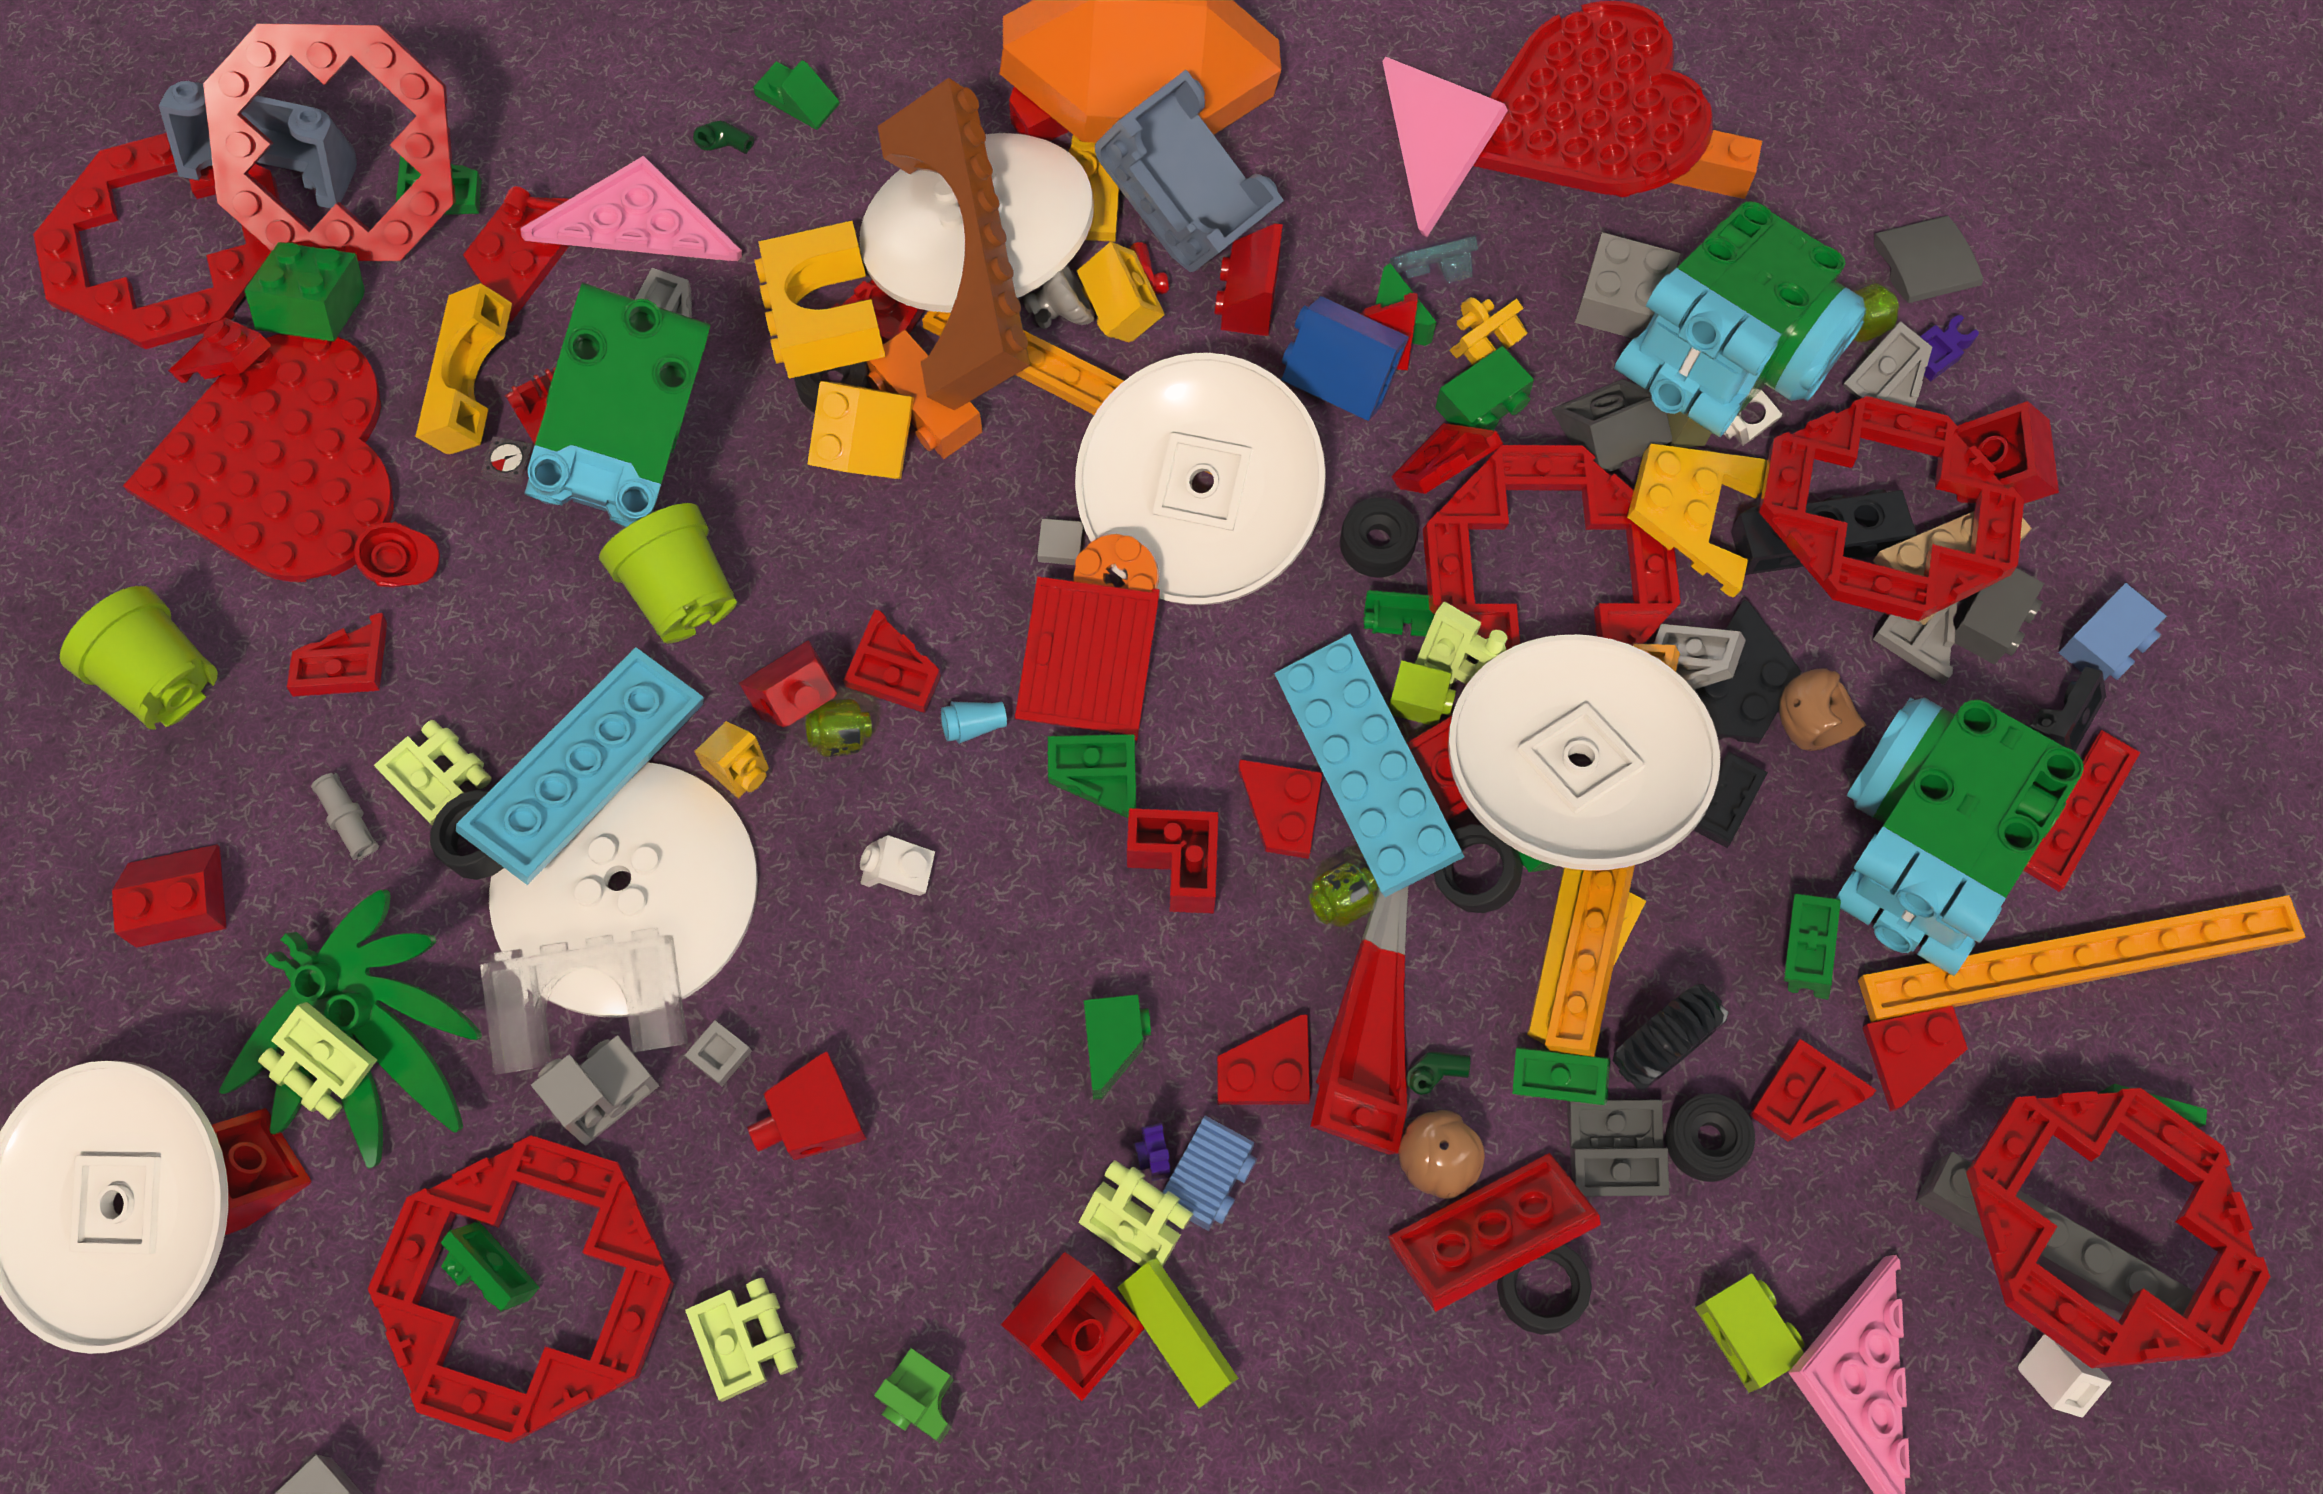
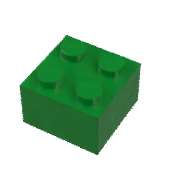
[244,242,365,341]

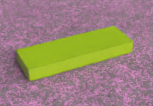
[1117,1258,1239,1408]

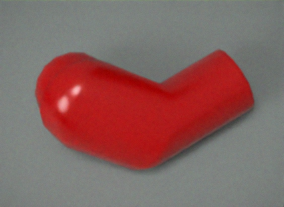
[1129,242,1169,295]

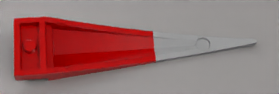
[1310,886,1408,1155]

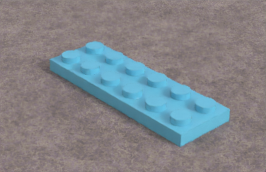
[1274,634,1465,897]
[456,647,704,885]

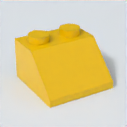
[807,381,914,479]

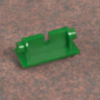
[1363,590,1435,637]

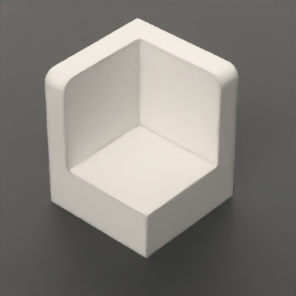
[2018,1334,2112,1418]

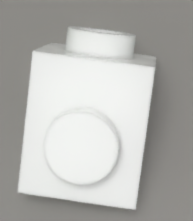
[860,835,935,896]

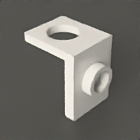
[1724,390,1782,446]

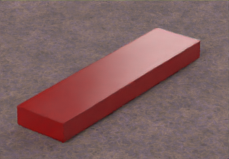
[2023,730,2141,892]

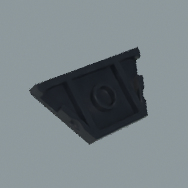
[1694,600,1802,744]

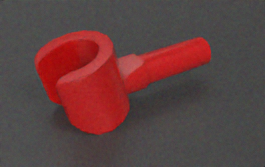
[503,186,562,218]

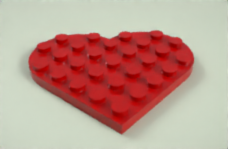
[1473,1,1713,197]
[123,333,394,582]

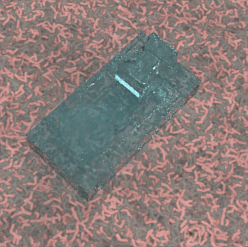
[1390,236,1479,283]

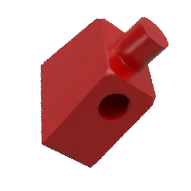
[739,640,837,727]
[747,1052,866,1160]

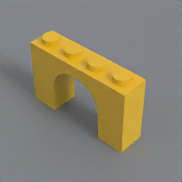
[754,221,885,379]

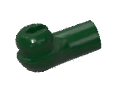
[693,121,754,154]
[1407,1051,1470,1095]

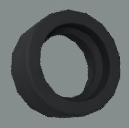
[430,790,504,880]
[1433,824,1523,913]
[1497,1244,1592,1335]

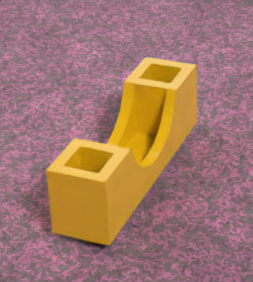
[415,283,512,454]

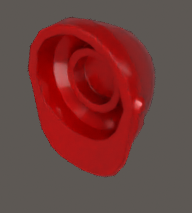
[354,521,440,588]

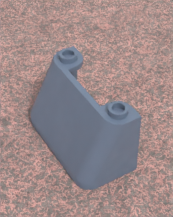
[1095,70,1284,272]
[159,81,357,209]

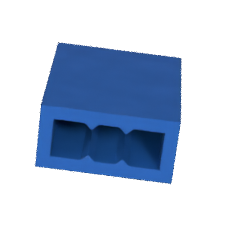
[1281,296,1409,421]

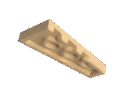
[1873,511,2032,626]

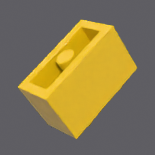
[1077,241,1165,343]

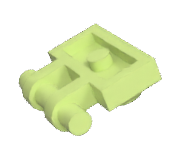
[1415,601,1507,689]
[374,720,492,825]
[258,1002,377,1120]
[1078,1160,1193,1267]
[685,1278,798,1402]

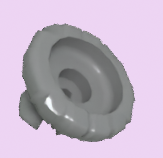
[1023,264,1095,329]

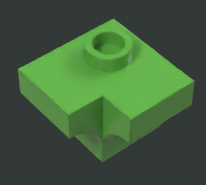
[874,1348,954,1444]

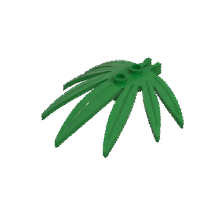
[219,889,482,1168]

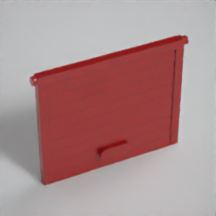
[1015,576,1160,741]

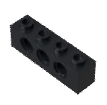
[1731,489,1917,575]

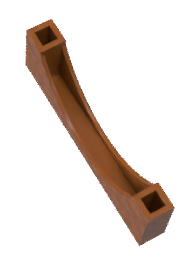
[877,78,1030,410]

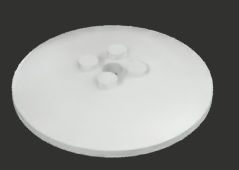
[859,133,1094,313]
[1075,353,1326,605]
[1448,634,1720,870]
[489,762,758,1017]
[0,1061,228,1354]

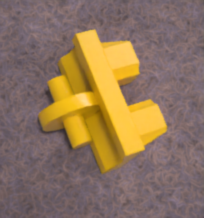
[1449,297,1528,365]

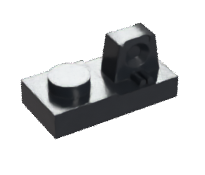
[2030,667,2106,752]

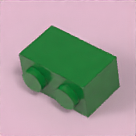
[1435,346,1534,430]

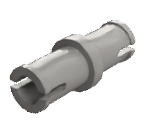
[311,773,379,860]

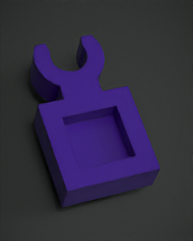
[1920,315,1979,382]
[1135,1123,1170,1181]

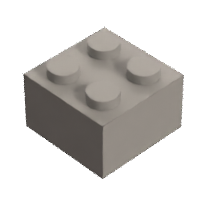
[1575,232,1680,339]

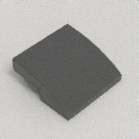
[1874,216,1983,303]
[1567,1099,1669,1196]

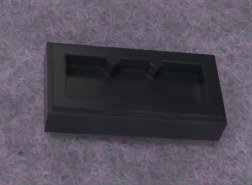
[1693,752,1768,848]

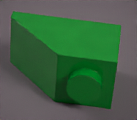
[1084,995,1151,1100]

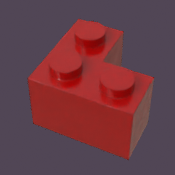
[1127,808,1218,914]

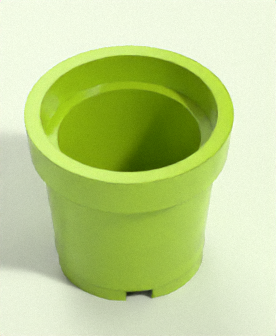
[599,503,737,644]
[60,586,218,729]

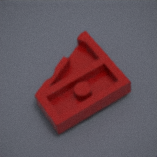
[287,613,387,697]

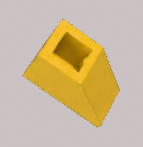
[694,721,769,799]

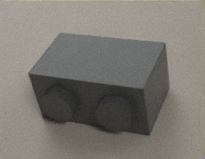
[1955,568,2045,665]

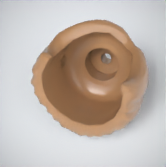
[1779,668,1866,751]
[1398,1110,1485,1199]

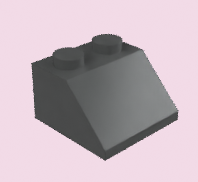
[1552,379,1673,472]

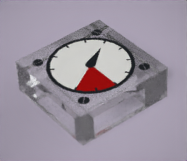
[481,436,534,486]

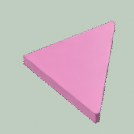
[1382,57,1508,237]
[520,156,742,261]
[1788,1255,1910,1494]

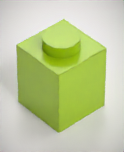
[1389,660,1456,726]

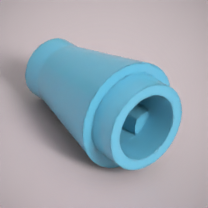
[941,701,1007,744]

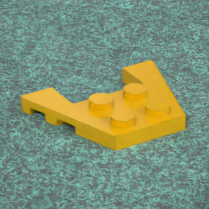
[1627,444,1768,598]

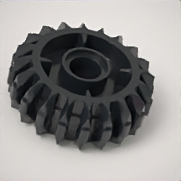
[1612,984,1728,1090]

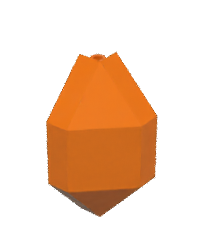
[999,0,1281,143]

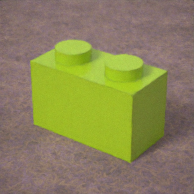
[1695,1273,1804,1393]

